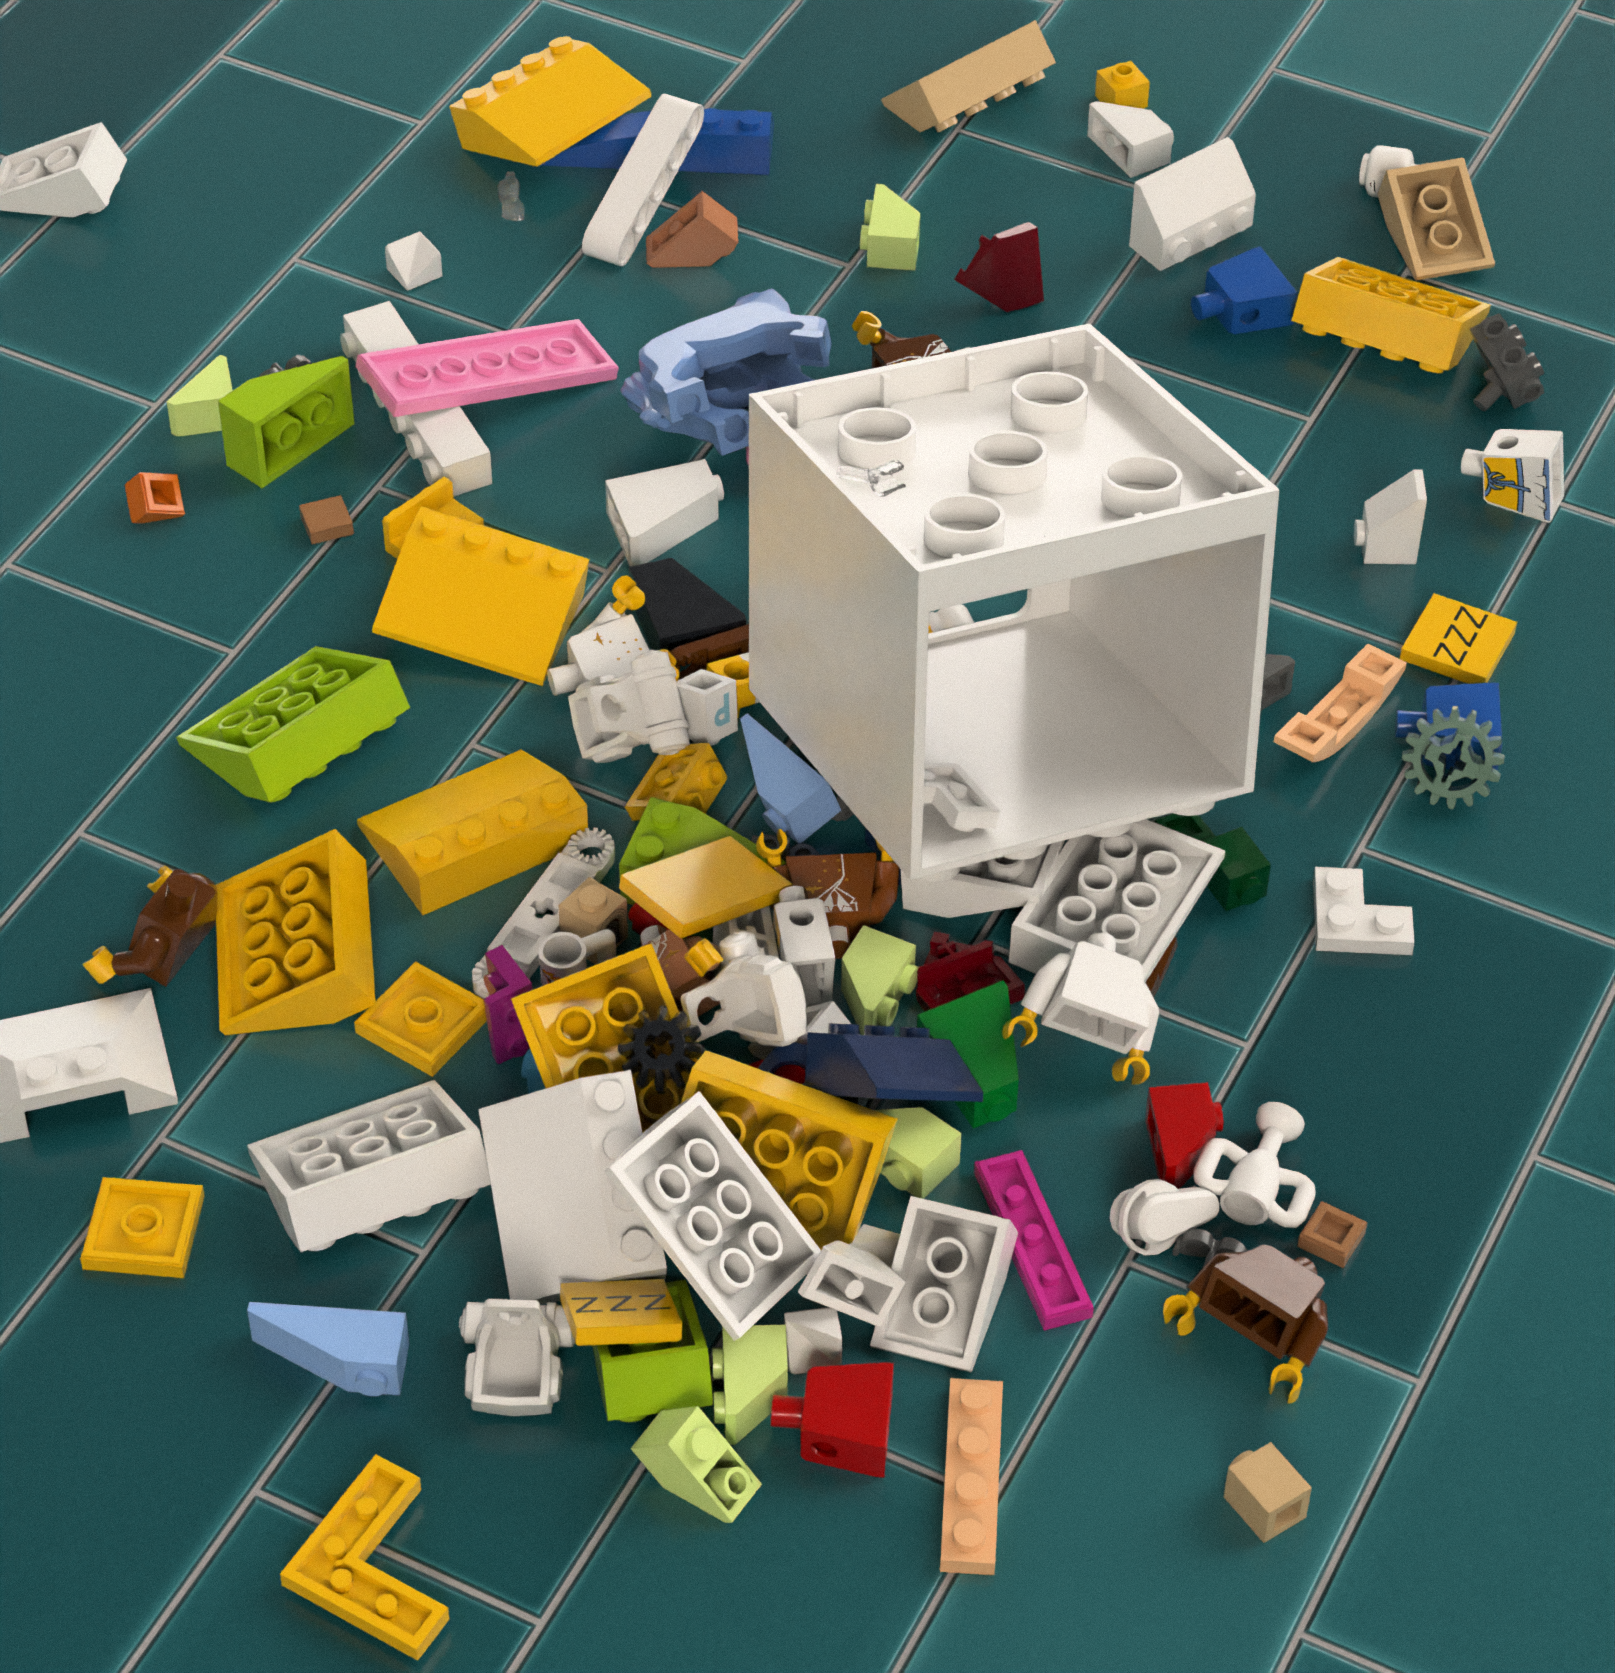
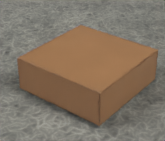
[299,495,354,544]
[1297,1201,1368,1268]

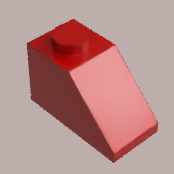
[1145,1082,1223,1189]

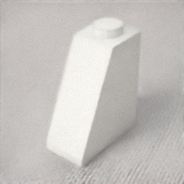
[605,459,724,567]

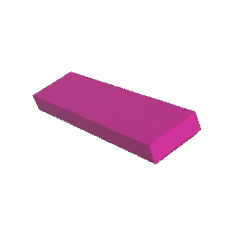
[974,1150,1094,1331]

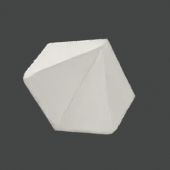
[385,231,443,291]
[784,1307,842,1375]

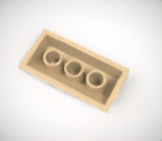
[881,20,1056,133]

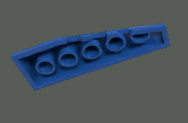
[540,108,774,175]

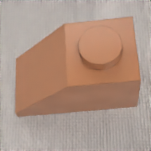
[646,191,738,268]

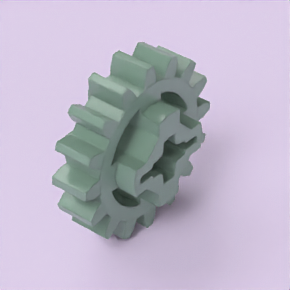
[1402,706,1505,809]

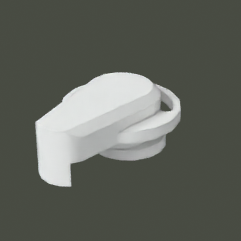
[1110,1179,1220,1255]

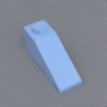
[740,713,841,844]
[247,1302,409,1396]

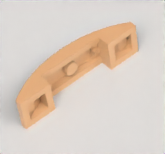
[1274,644,1407,762]

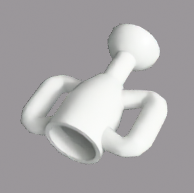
[1193,1102,1316,1228]

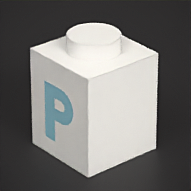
[676,669,738,746]

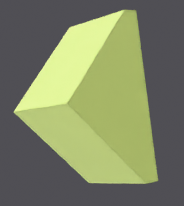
[167,355,233,437]

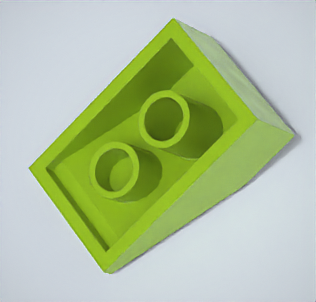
[218,356,355,488]
[619,797,785,905]
[592,1280,713,1422]

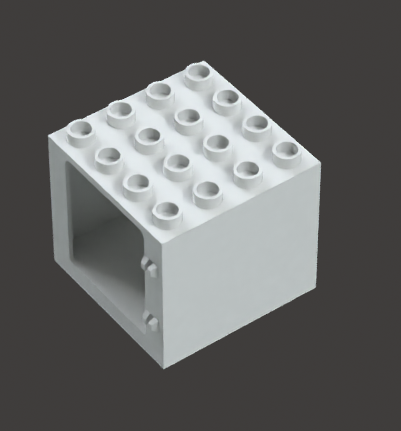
[749,324,1279,882]

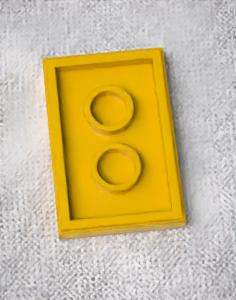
[619,836,793,939]

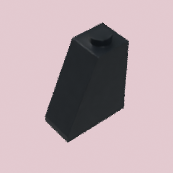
[629,558,746,666]

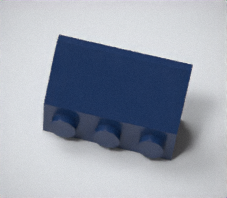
[805,1023,983,1102]

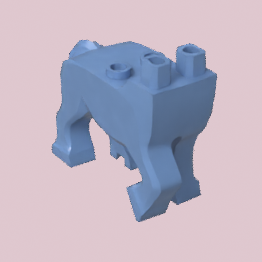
[620,288,832,456]

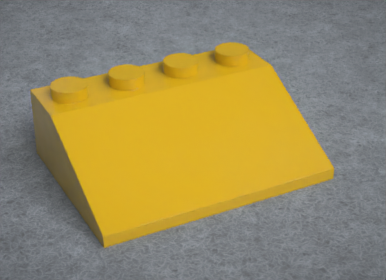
[449,36,652,167]
[1291,257,1491,373]
[372,506,589,686]
[357,749,588,916]
[216,829,376,1035]
[511,943,698,1133]
[681,1050,898,1250]

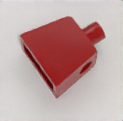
[771,1362,894,1478]

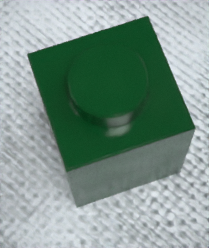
[1202,827,1271,911]

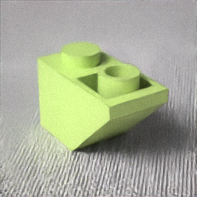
[860,184,920,271]
[841,925,919,1035]
[875,1107,961,1199]
[712,1324,788,1445]
[631,1406,762,1523]

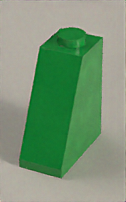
[917,981,1019,1129]

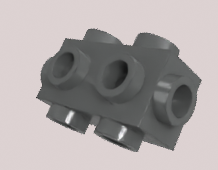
[1470,313,1545,412]

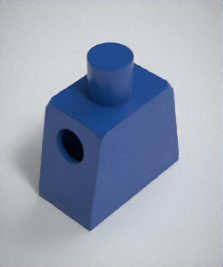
[1191,246,1298,334]
[1395,682,1502,770]

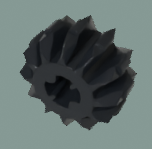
[618,1006,706,1094]

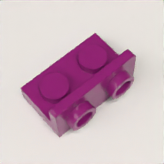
[483,945,533,1064]

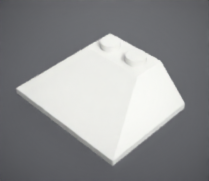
[0,988,178,1143]

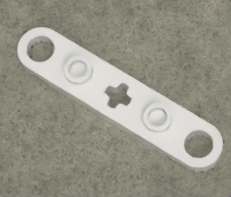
[472,828,615,999]

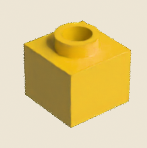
[1095,61,1150,109]

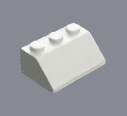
[1129,137,1256,271]

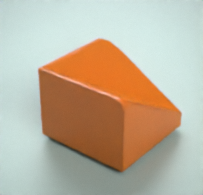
[124,472,185,523]

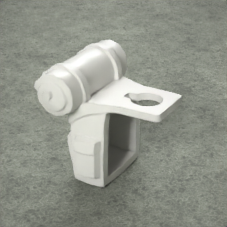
[568,650,690,763]
[681,931,806,1047]
[459,1299,575,1416]

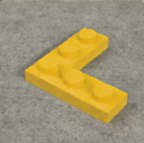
[280,1454,449,1661]

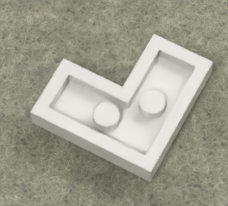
[923,763,1001,832]
[1313,867,1414,955]

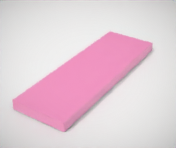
[355,319,619,417]

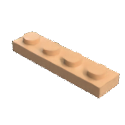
[940,1378,1003,1575]

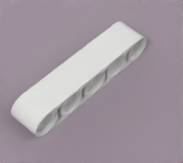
[582,94,704,266]

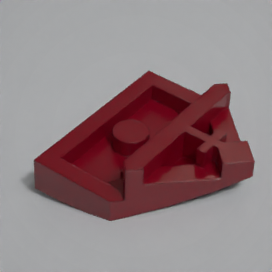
[954,222,1044,312]
[916,932,1025,1012]

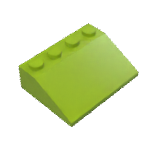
[176,646,410,802]

